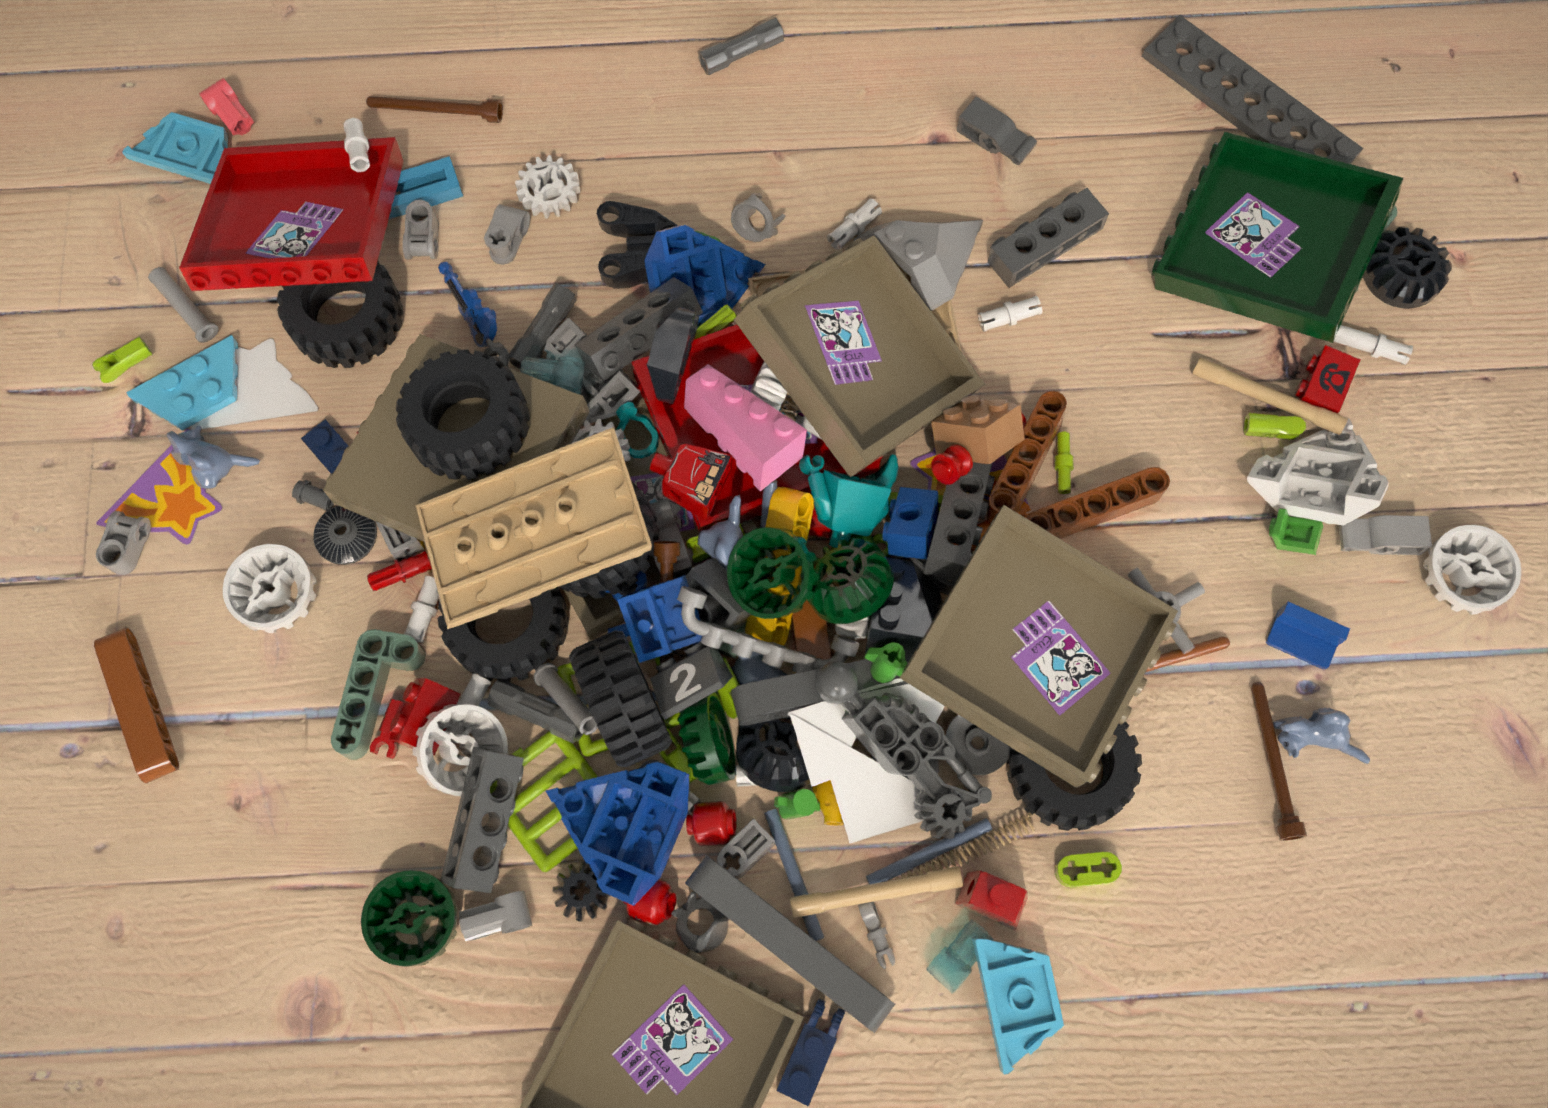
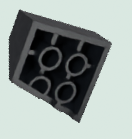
[865,557,943,662]

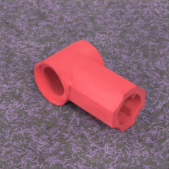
[199,78,254,136]

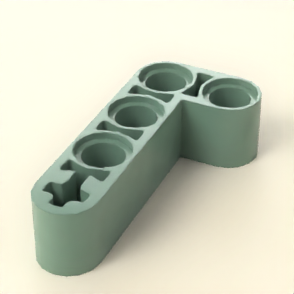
[331,629,426,760]

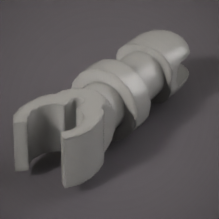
[858,902,895,969]

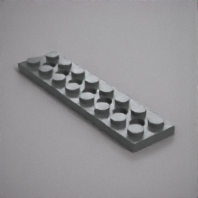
[1142,15,1363,164]

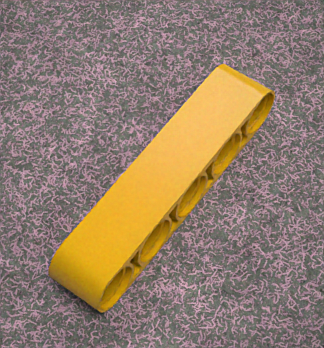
[745,487,814,646]

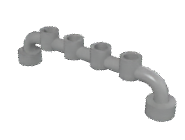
[677,586,859,673]

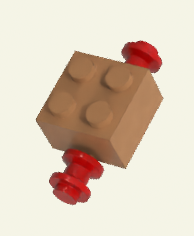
[931,396,1027,485]

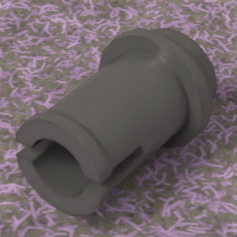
[292,480,334,512]

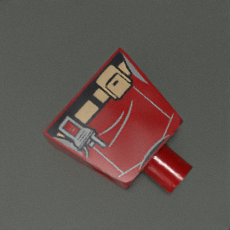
[650,444,733,521]
[955,870,1028,930]

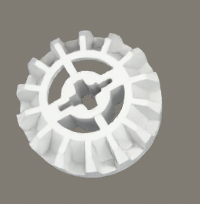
[1423,525,1521,615]
[223,544,316,633]
[413,704,508,796]

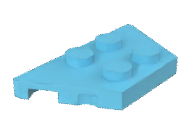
[122,112,228,184]
[126,335,238,431]
[972,936,1064,1075]

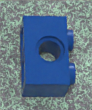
[883,487,939,559]

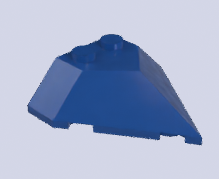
[644,225,766,328]
[546,762,689,906]

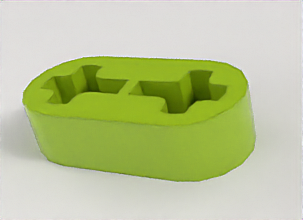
[1055,852,1122,888]

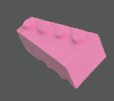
[684,364,807,491]

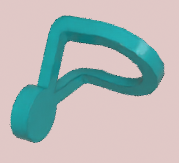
[616,402,659,459]

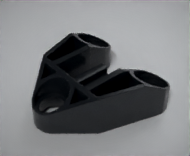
[596,201,678,289]
[647,307,699,405]

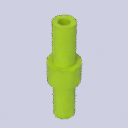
[1054,432,1074,494]

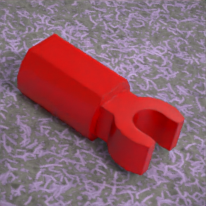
[370,699,405,760]

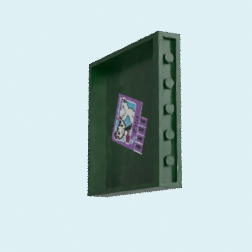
[1151,132,1403,343]

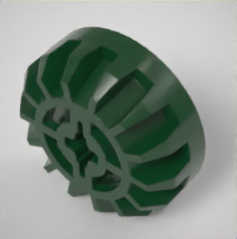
[727,527,819,619]
[808,538,894,624]
[677,692,737,785]
[361,870,459,967]

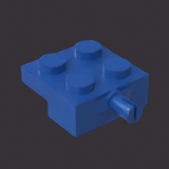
[608,575,702,663]

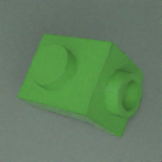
[1269,508,1323,555]

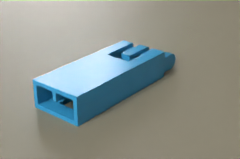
[388,156,463,220]

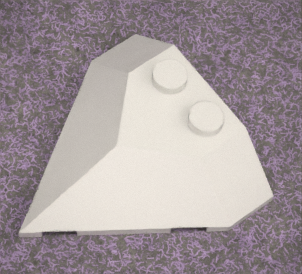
[1247,418,1389,526]

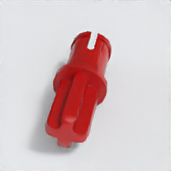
[367,551,432,591]

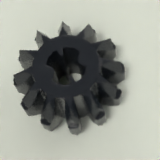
[553,862,610,922]

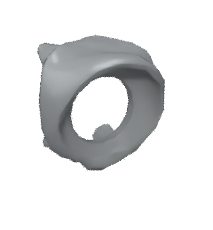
[731,193,785,242]

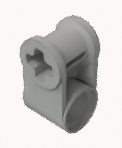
[403,200,439,260]
[484,204,530,265]
[96,511,151,575]

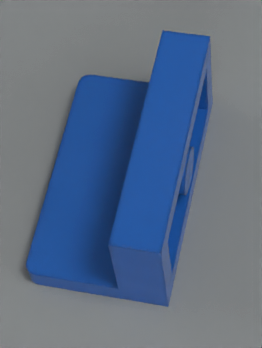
[1266,602,1350,670]

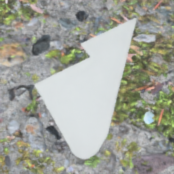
[787,678,945,753]
[790,714,923,844]

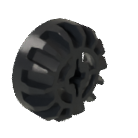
[1363,226,1452,309]
[736,716,810,792]

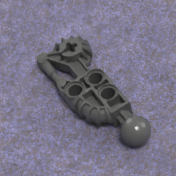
[815,661,992,839]

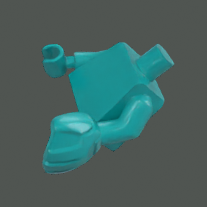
[799,454,898,548]

